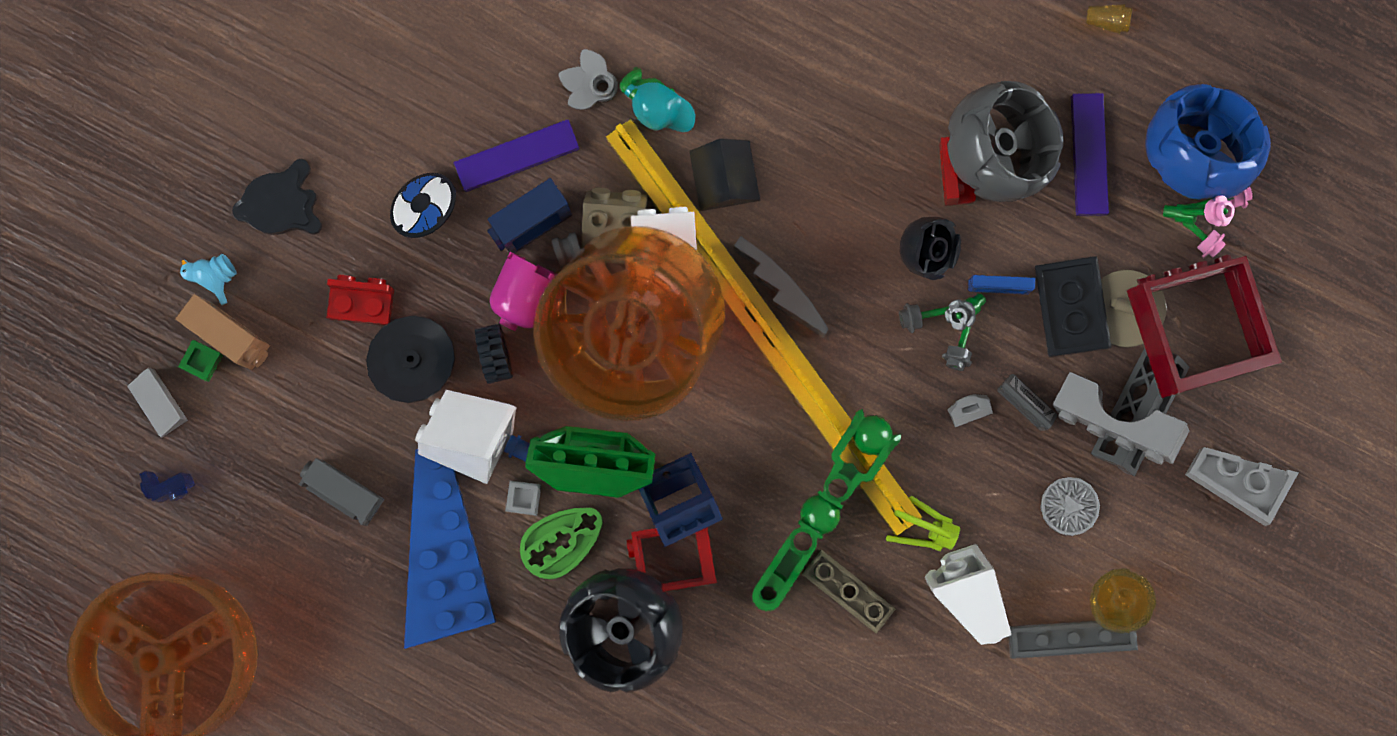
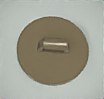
[1101,270,1167,347]

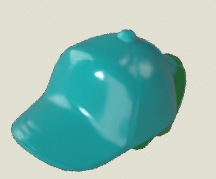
[619,67,695,132]

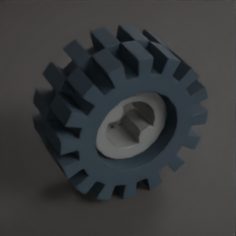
[475,324,513,384]

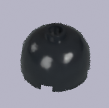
[899,216,961,280]

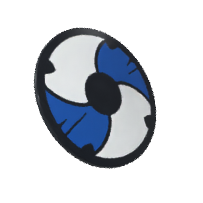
[390,173,456,238]

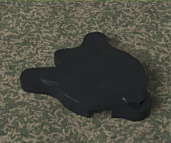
[232,159,322,235]

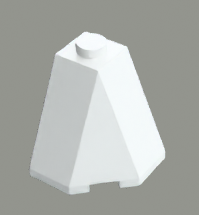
[925,544,1012,645]

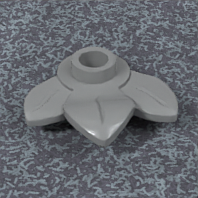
[558,49,618,110]

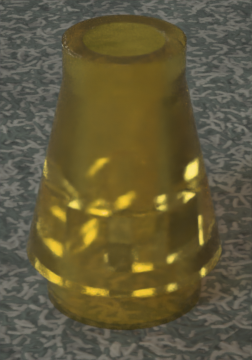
[1086,4,1132,34]

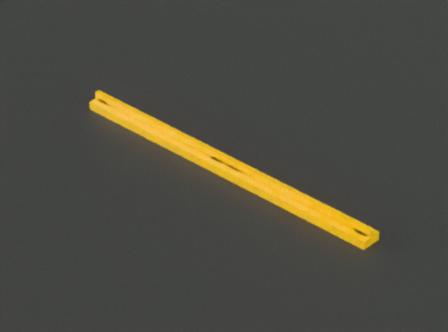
[606,119,922,536]

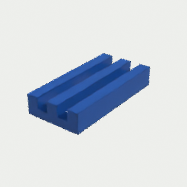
[968,275,1035,295]

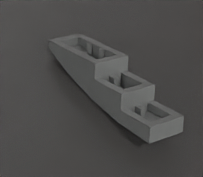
[734,236,829,338]

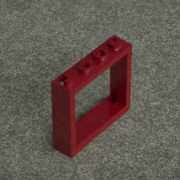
[1126,255,1282,398]

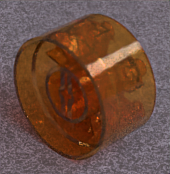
[534,226,725,421]

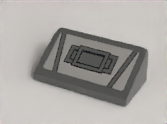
[997,374,1057,431]

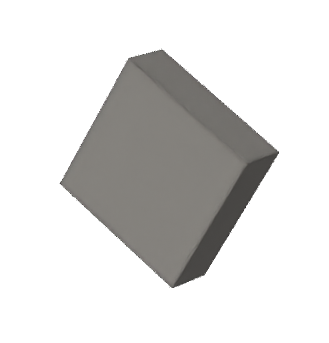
[505,481,542,516]

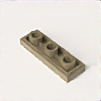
[802,550,895,634]

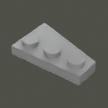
[1185,447,1298,526]

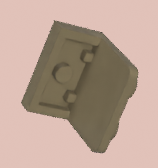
[581,187,648,265]

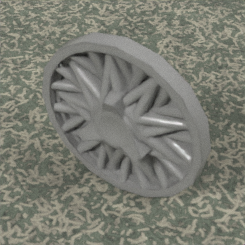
[1040,477,1100,536]

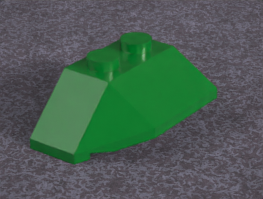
[525,426,656,498]

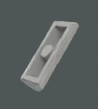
[127,368,188,438]

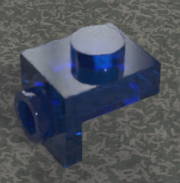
[139,471,195,502]

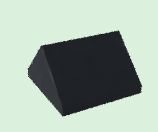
[689,139,760,211]

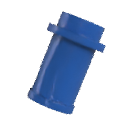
[504,435,529,462]

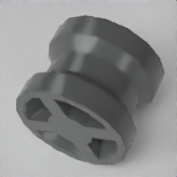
[551,232,584,268]

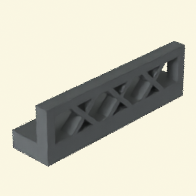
[1091,348,1189,477]

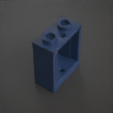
[487,177,573,253]
[639,453,723,547]

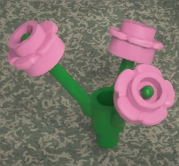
[1163,187,1252,257]

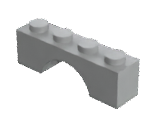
[1053,372,1190,464]

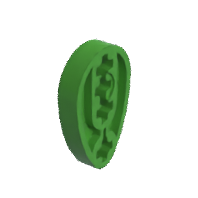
[520,508,603,579]

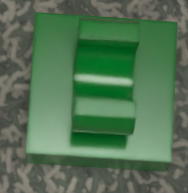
[178,340,223,382]

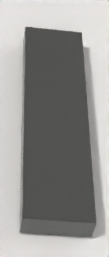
[1008,618,1138,659]

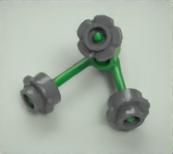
[899,293,986,371]

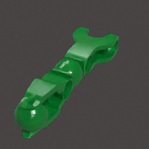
[752,409,901,611]

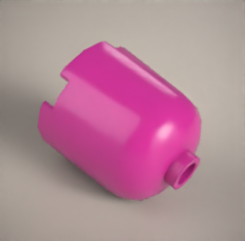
[490,252,565,331]

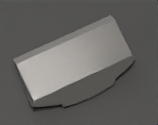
[947,394,993,427]

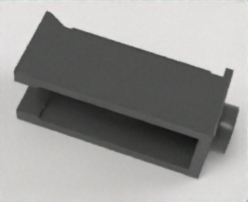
[298,458,385,526]

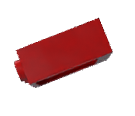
[626,527,716,592]

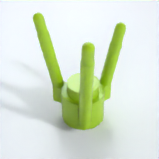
[886,496,960,552]

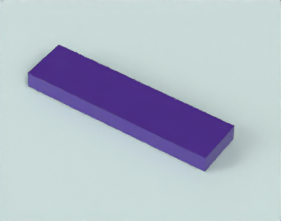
[1071,93,1109,216]
[454,119,580,193]

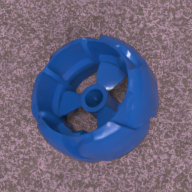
[1145,84,1271,200]

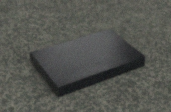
[1035,256,1112,358]

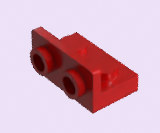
[939,137,976,206]
[326,275,394,325]

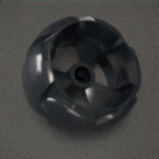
[559,568,683,693]

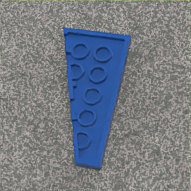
[404,449,497,649]

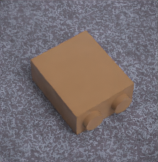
[175,294,271,370]

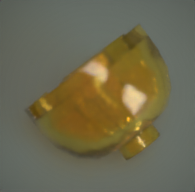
[1089,568,1156,634]

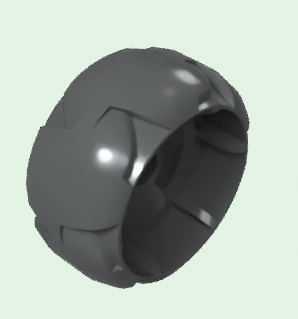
[947,81,1064,203]

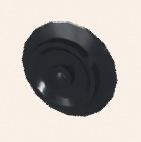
[366,315,455,403]

